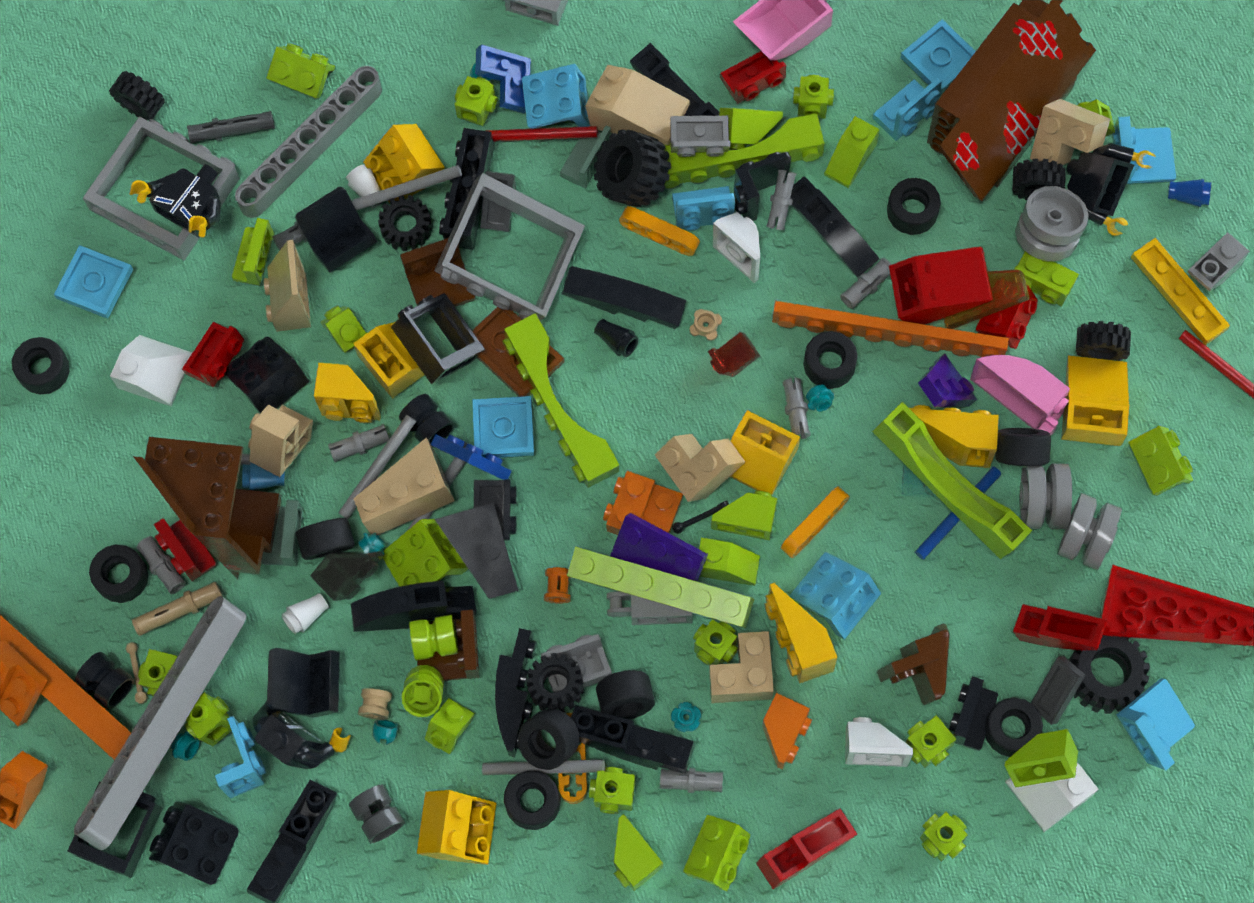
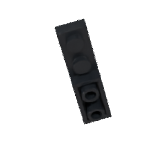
[791,176,879,278]
[351,581,476,632]
[495,628,537,757]
[571,705,695,774]
[247,780,337,903]

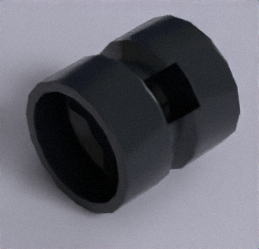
[399,393,455,448]
[75,652,135,709]

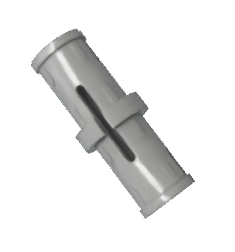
[766,170,797,230]
[840,258,892,309]
[783,378,810,439]
[328,424,389,462]
[136,536,186,594]
[660,768,723,793]

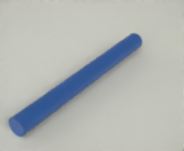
[915,467,1001,560]

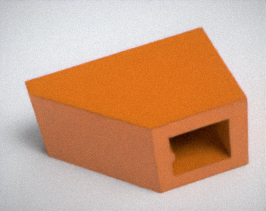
[762,693,812,770]
[0,751,48,829]

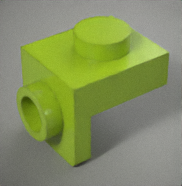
[320,305,367,353]
[425,698,475,754]

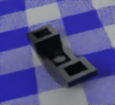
[630,43,719,116]

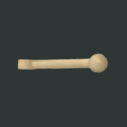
[126,642,148,704]

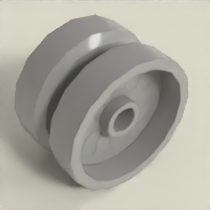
[1015,186,1089,261]
[1019,464,1072,529]
[1057,493,1122,570]

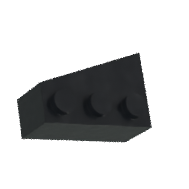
[435,503,518,599]

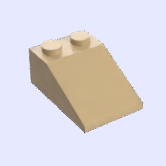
[585,65,690,145]
[263,240,311,332]

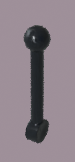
[672,501,729,534]

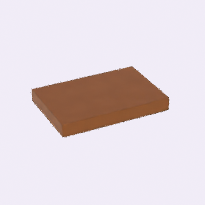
[472,307,565,397]

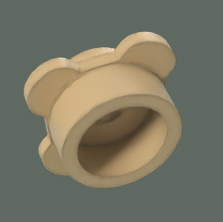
[689,309,722,341]

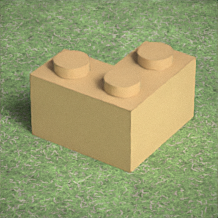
[1030,99,1110,165]
[248,405,313,477]
[655,434,745,502]
[709,631,774,703]

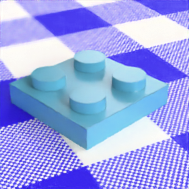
[900,19,976,94]
[54,245,133,319]
[472,396,534,458]

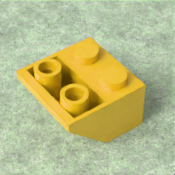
[363,124,445,203]
[353,322,424,399]
[314,362,381,423]
[730,410,800,495]
[417,790,496,865]

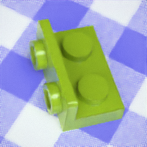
[232,218,274,286]
[1010,251,1079,306]

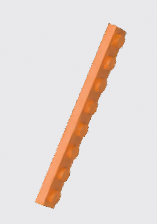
[772,301,1009,357]

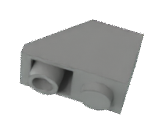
[1188,232,1250,291]

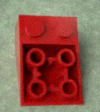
[889,246,993,325]

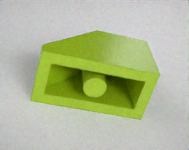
[719,108,783,149]
[824,116,880,189]
[711,491,777,540]
[699,537,760,586]
[1004,729,1078,788]
[613,814,663,891]

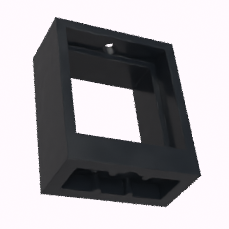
[391,293,485,384]
[67,781,162,878]

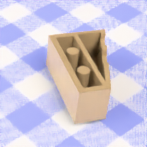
[353,438,455,535]

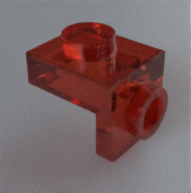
[708,332,760,377]

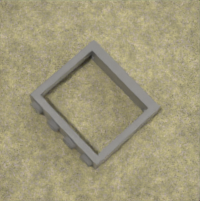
[83,116,240,261]
[434,173,585,321]

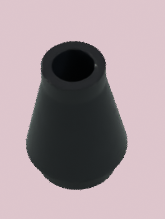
[594,319,638,357]

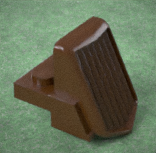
[877,623,950,705]

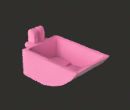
[733,0,833,60]
[970,355,1070,435]

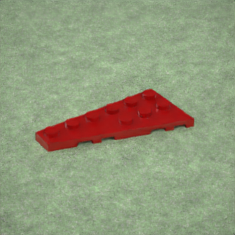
[1100,565,1254,646]

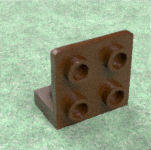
[400,238,476,307]
[417,610,480,681]

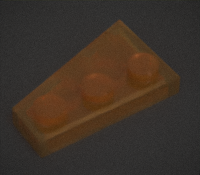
[944,270,1030,329]

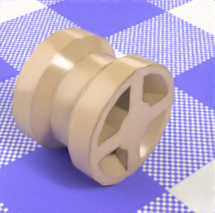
[358,688,392,720]

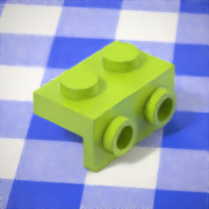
[266,43,335,98]
[1128,425,1193,496]
[683,815,750,891]

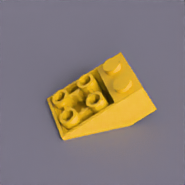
[1061,355,1129,446]
[909,405,999,468]
[764,583,837,684]

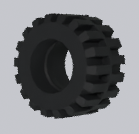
[594,129,671,207]
[1069,635,1150,714]

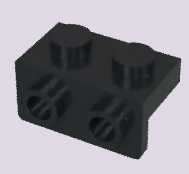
[473,479,516,541]
[949,676,998,751]

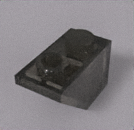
[310,551,384,601]

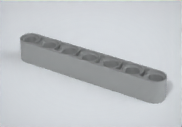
[235,66,382,218]

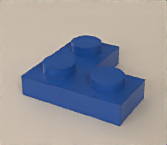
[475,44,531,113]
[431,434,511,480]

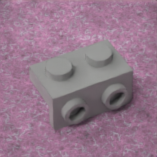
[670,116,730,157]
[541,634,612,693]

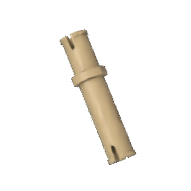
[132,582,223,636]

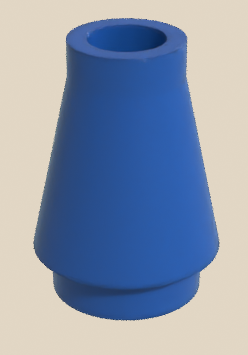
[1168,179,1212,207]

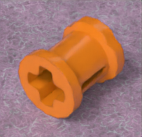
[544,567,571,604]

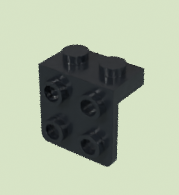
[734,152,791,221]
[295,187,378,273]
[225,337,309,414]
[267,648,340,718]
[149,802,239,885]

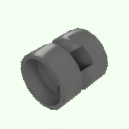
[348,784,405,844]

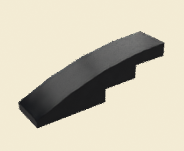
[562,266,686,329]

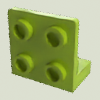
[381,519,468,587]

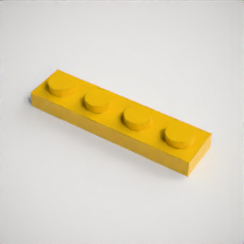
[1131,238,1230,345]

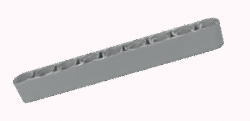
[74,596,246,850]

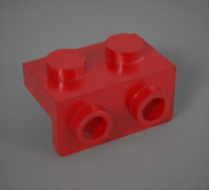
[720,51,787,104]
[975,280,1038,349]
[182,322,244,387]
[153,518,216,581]

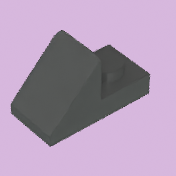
[480,171,516,232]

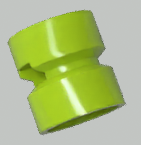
[409,615,458,661]
[401,665,444,717]

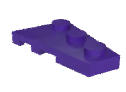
[918,353,977,407]
[610,513,708,581]

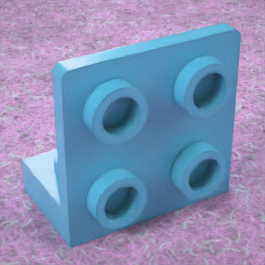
[522,64,590,129]
[872,78,942,141]
[1112,116,1176,184]
[672,186,735,231]
[790,552,881,639]
[1116,678,1195,770]
[215,716,266,799]

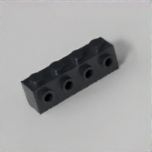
[439,128,494,250]

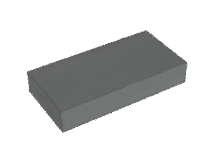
[1031,656,1086,725]

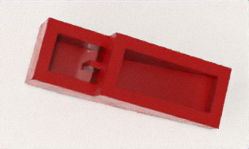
[1013,604,1107,650]
[756,808,858,890]

